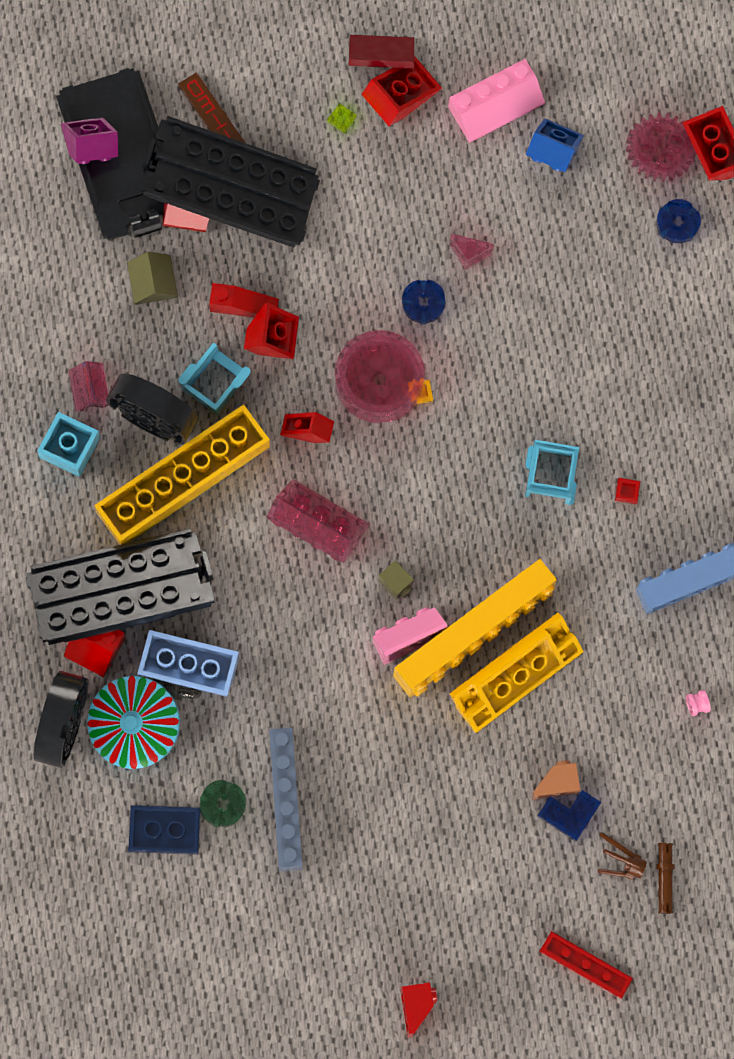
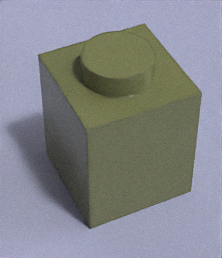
[378,561,414,600]

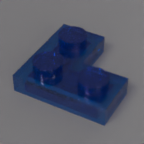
[537,790,601,842]

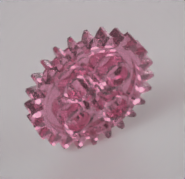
[626,112,696,182]

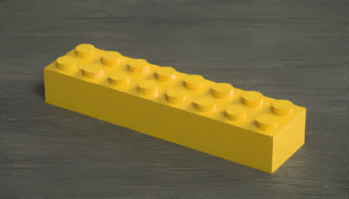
[94,404,270,545]
[393,559,557,697]

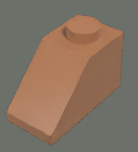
[532,760,580,800]

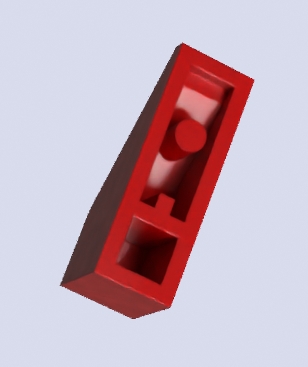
[209,283,279,318]

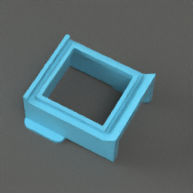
[178,343,251,415]
[525,440,579,505]

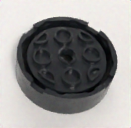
[106,374,199,445]
[33,671,89,768]

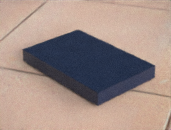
[128,805,201,855]

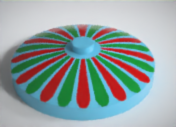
[87,676,180,769]

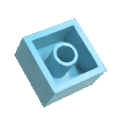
[37,412,100,477]

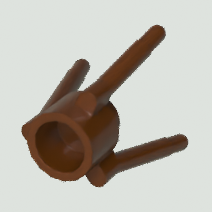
[598,832,647,880]

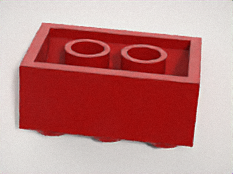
[682,106,734,181]

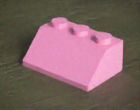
[372,607,448,665]

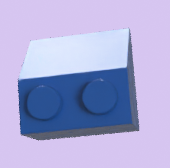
[526,118,584,172]

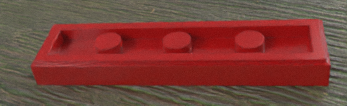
[539,931,633,999]

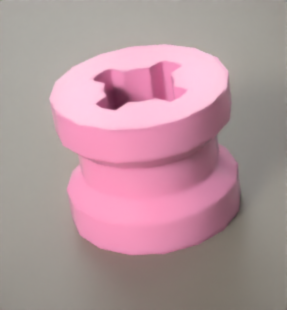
[686,690,711,717]

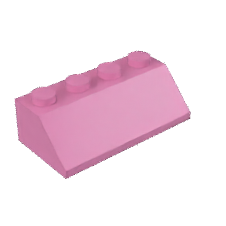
[448,59,545,143]

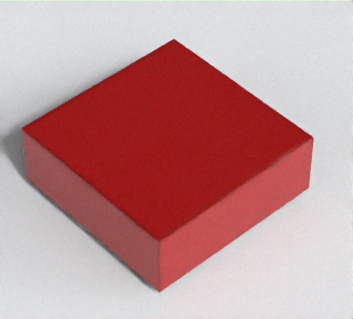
[615,478,641,504]

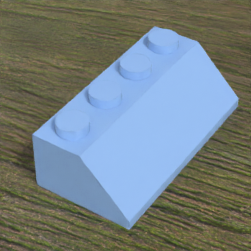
[137,630,239,697]

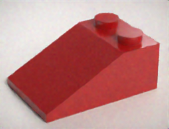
[361,56,442,126]

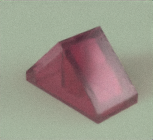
[449,234,494,270]

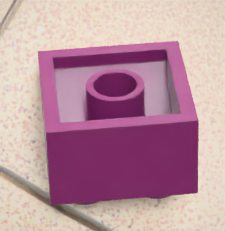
[61,118,118,164]

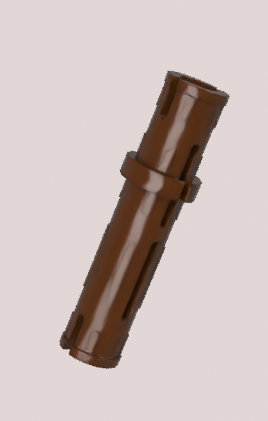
[656,843,675,914]

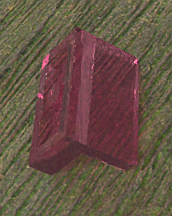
[69,361,109,412]

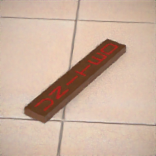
[178,72,245,143]

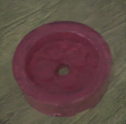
[335,330,425,423]

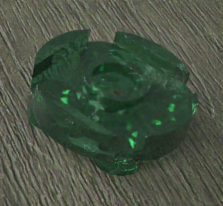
[199,780,246,828]

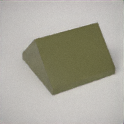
[127,251,178,305]

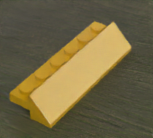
[449,612,584,733]

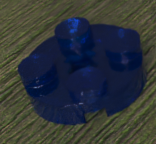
[656,199,701,243]
[401,279,446,325]

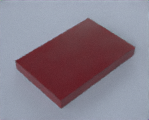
[348,35,414,69]

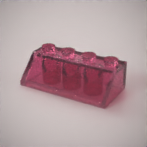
[266,479,370,563]

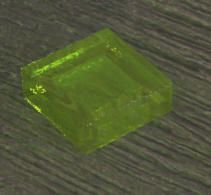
[327,103,357,134]

